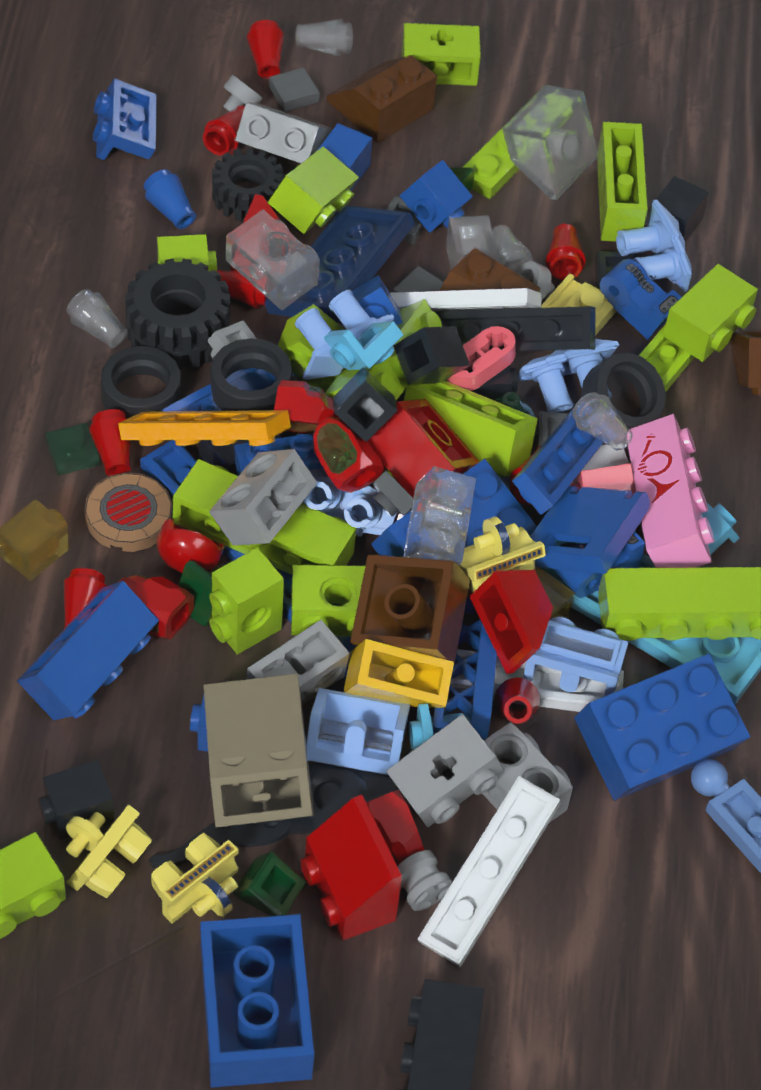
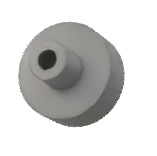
[223,74,263,111]
[516,261,555,301]

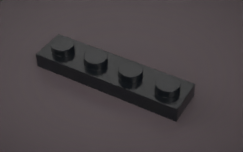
[433,306,596,352]

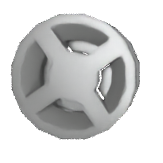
[397,850,453,911]

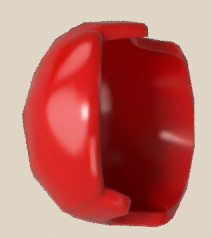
[157,519,225,573]

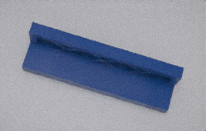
[432,598,497,741]

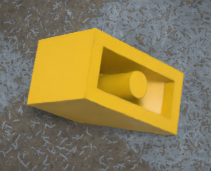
[343,639,454,708]

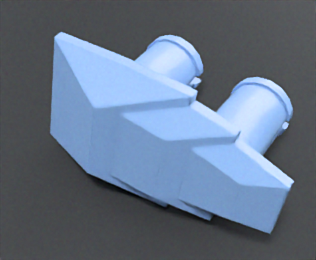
[616,200,692,292]
[295,290,395,380]
[517,339,619,413]
[303,468,397,537]

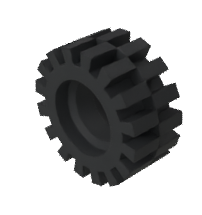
[212,148,284,221]

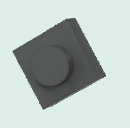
[373,471,417,517]

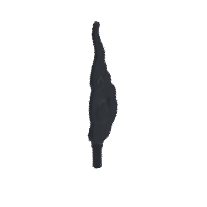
[149,762,454,868]

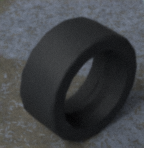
[210,338,292,411]
[101,346,181,419]
[581,352,666,437]

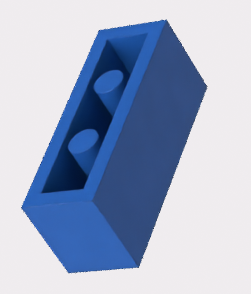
[17,581,159,721]

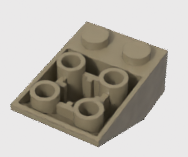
[203,673,314,827]

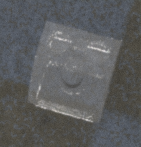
[502,85,598,200]

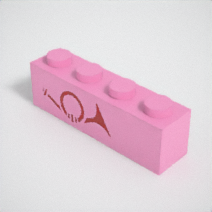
[625,414,715,568]

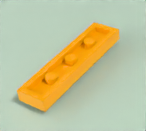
[118,410,291,446]

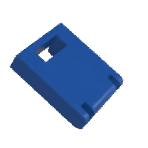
[530,486,650,574]

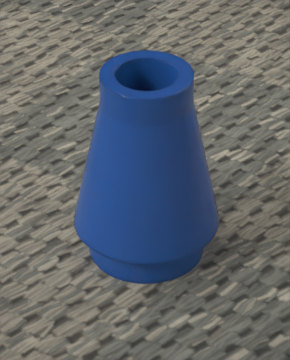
[144,169,196,229]

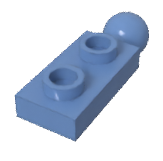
[691,759,761,873]

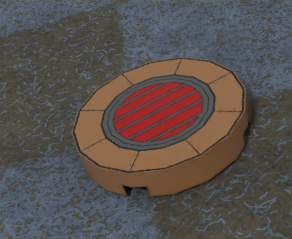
[85,473,173,552]

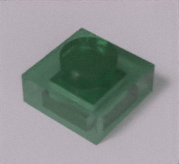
[45,423,99,476]

